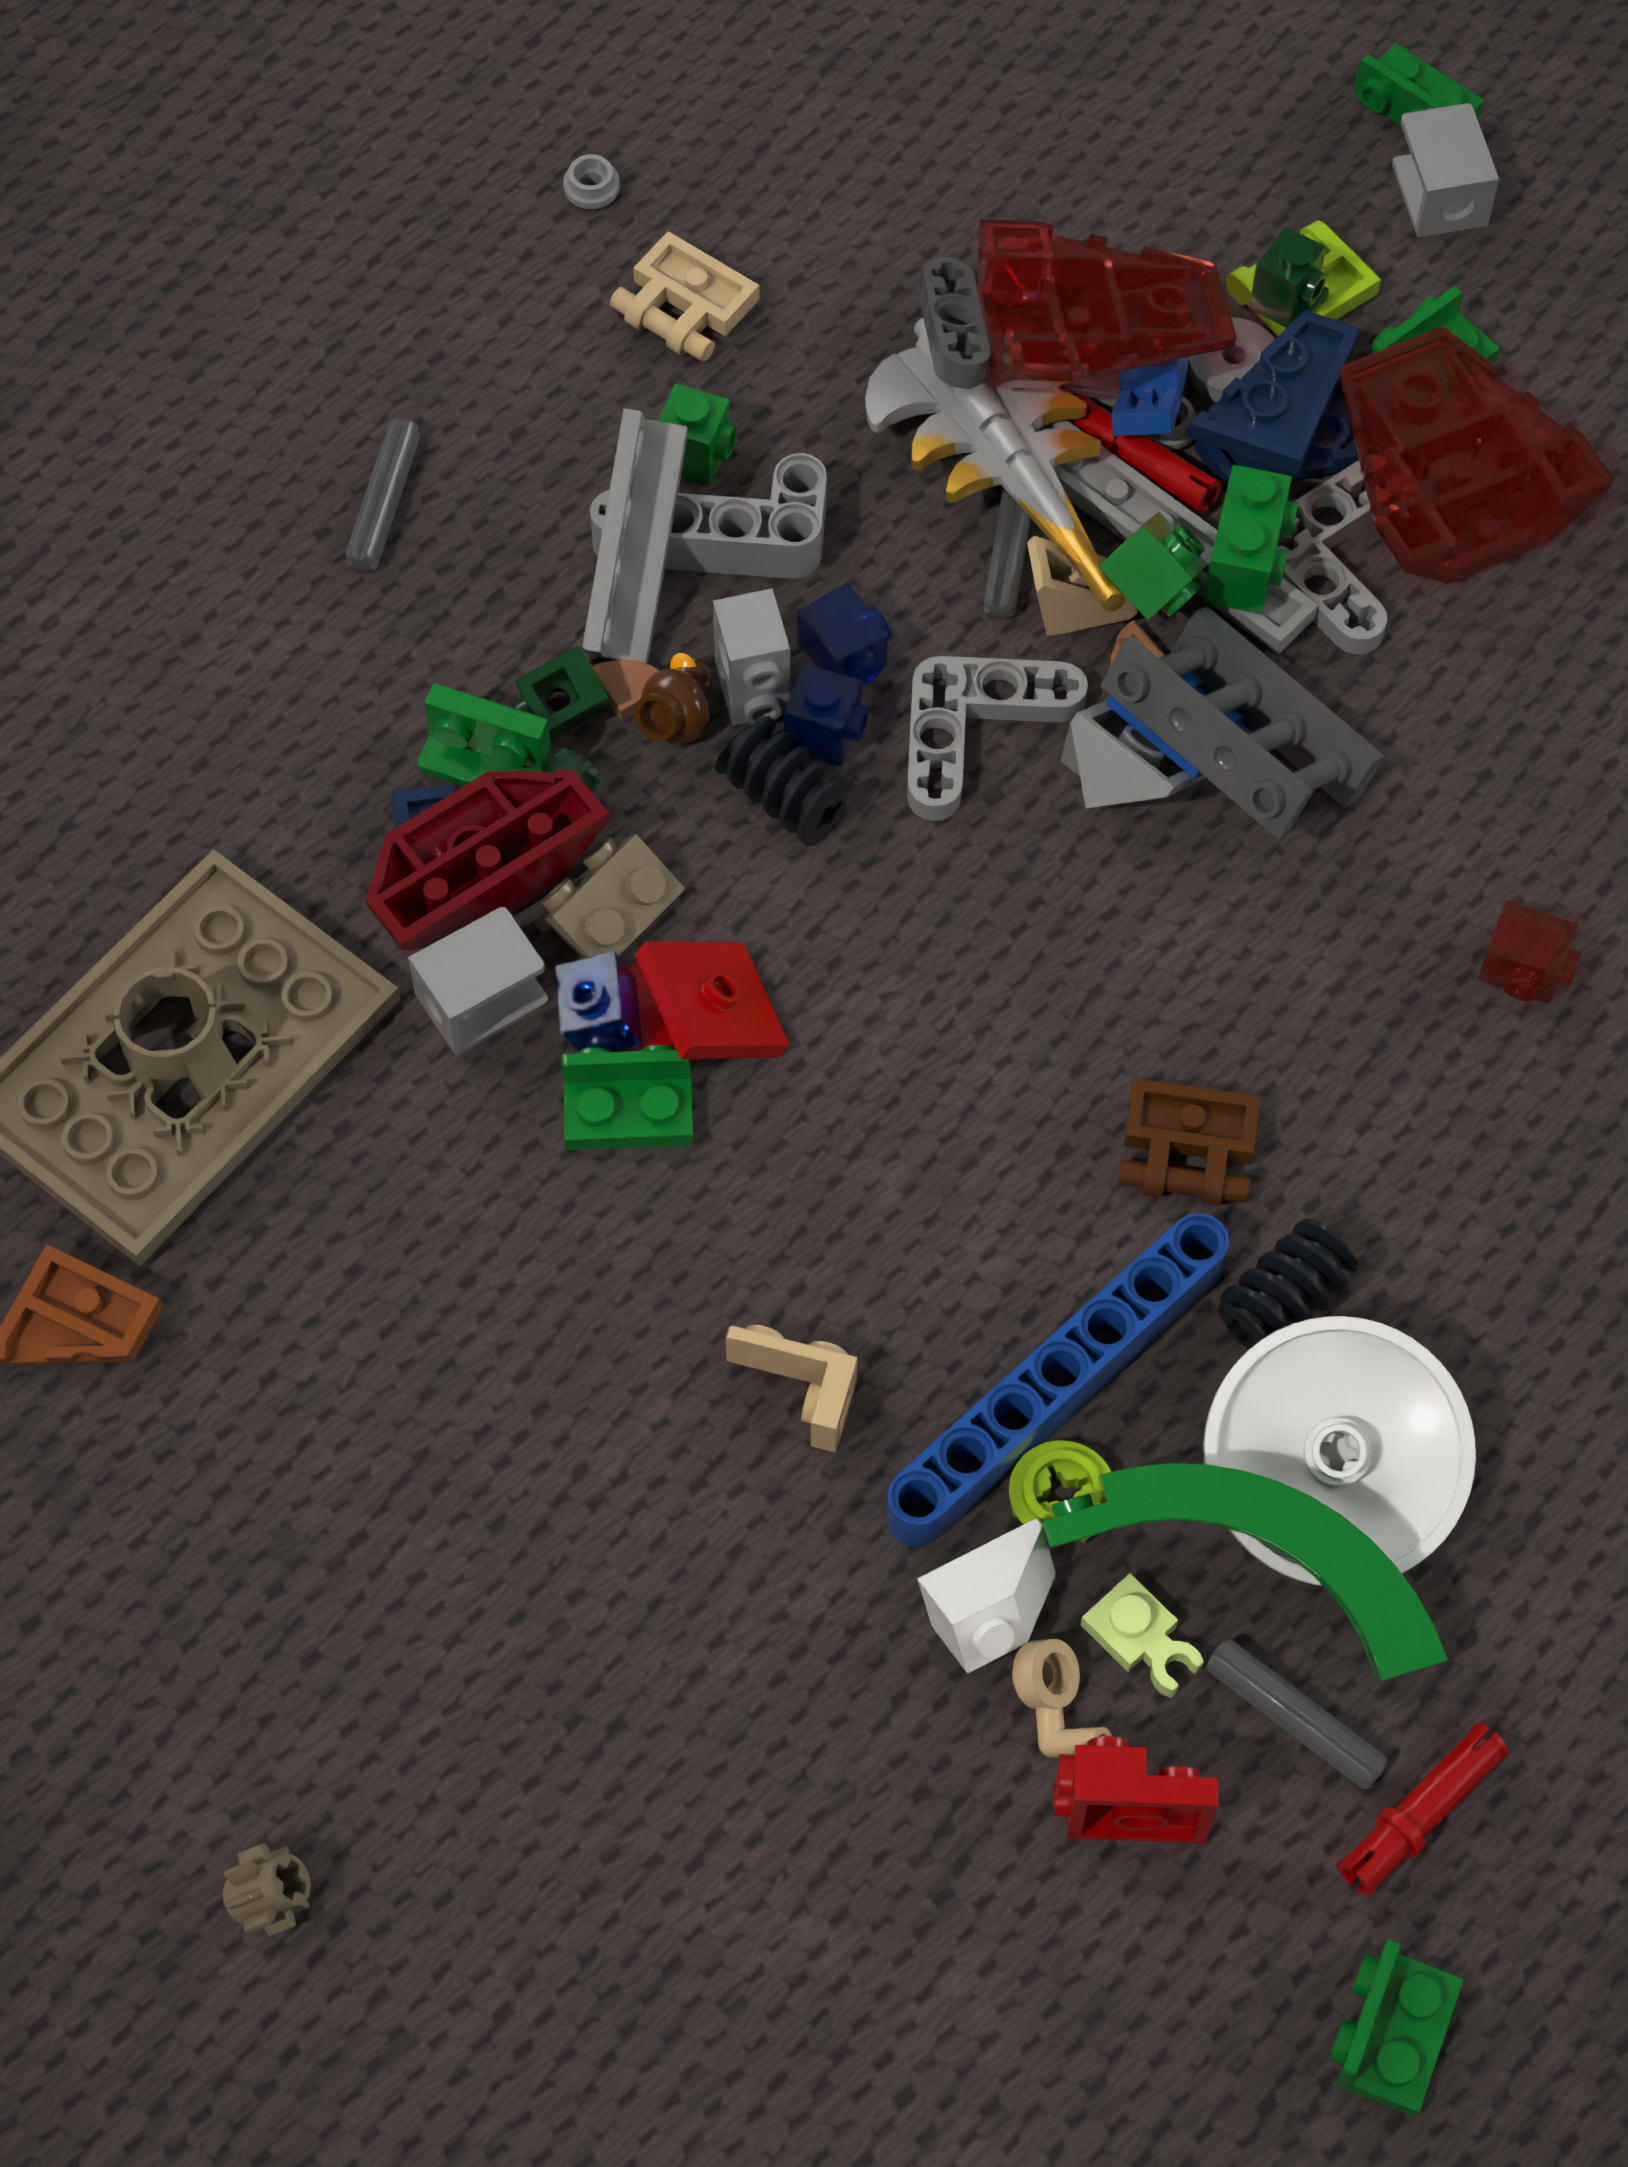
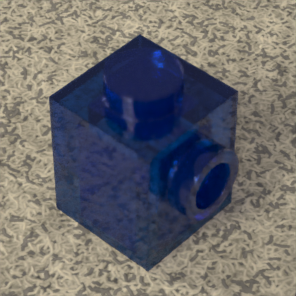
[797,582,891,693]
[784,664,869,767]
[555,951,643,1052]

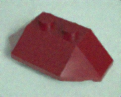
[365,770,610,950]

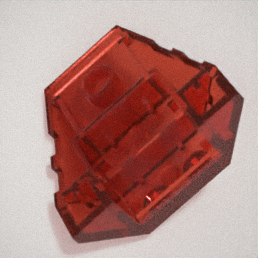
[977,219,1237,390]
[1339,326,1614,584]

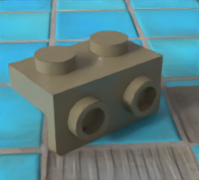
[533,834,685,974]

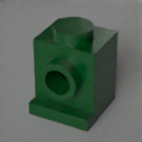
[1249,226,1329,328]
[512,645,610,740]

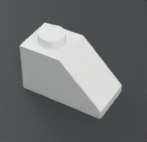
[917,1518,1056,1674]

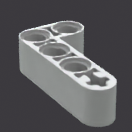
[590,453,827,579]

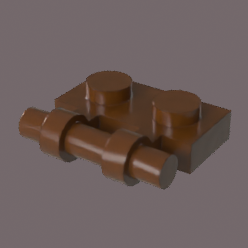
[1118,1078,1261,1206]

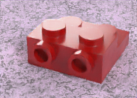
[1053,1736,1218,1844]

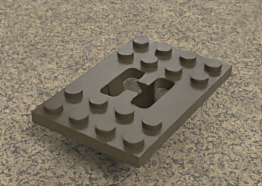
[0,849,401,1266]

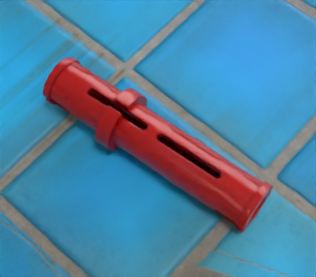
[1067,393,1222,514]
[1337,1723,1509,1897]

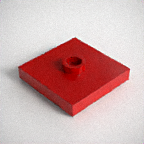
[634,941,790,1059]

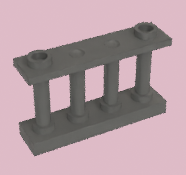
[1100,606,1385,840]

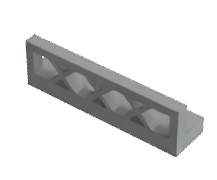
[582,408,689,664]

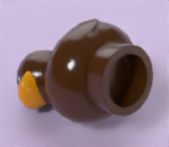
[635,653,712,745]

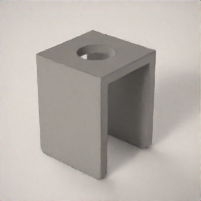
[1392,103,1499,238]
[408,907,549,1056]

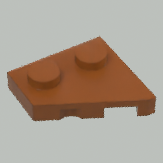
[0,1244,165,1365]

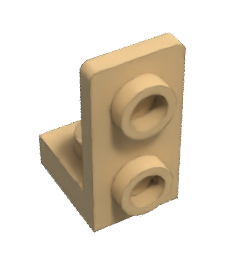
[726,1325,857,1453]

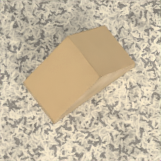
[1027,536,1137,636]

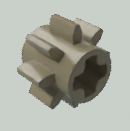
[223,1843,311,1936]

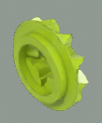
[1008,1440,1111,1543]

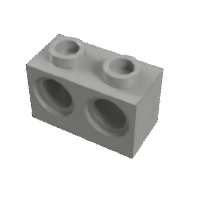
[713,588,791,726]

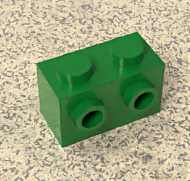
[1203,465,1299,614]
[1098,511,1208,620]

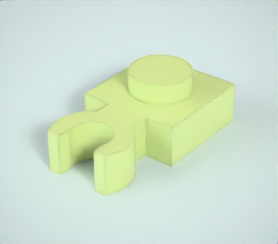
[1080,1573,1204,1698]

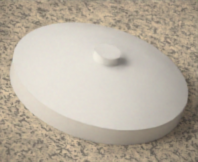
[1203,1316,1476,1586]

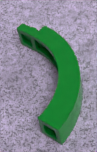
[1041,1463,1448,1681]

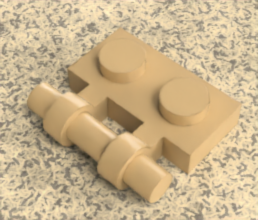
[610,231,760,362]

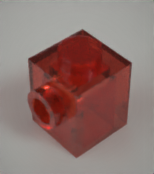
[1478,900,1582,1004]

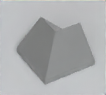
[1060,700,1206,808]

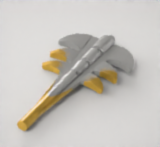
[865,318,1126,612]

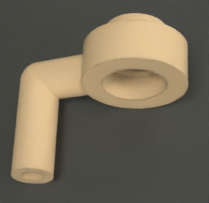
[1012,1639,1112,1758]

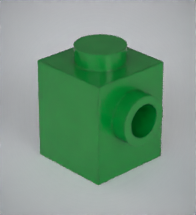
[658,383,737,485]

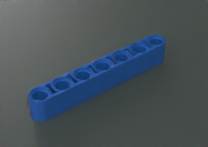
[886,1213,1229,1547]

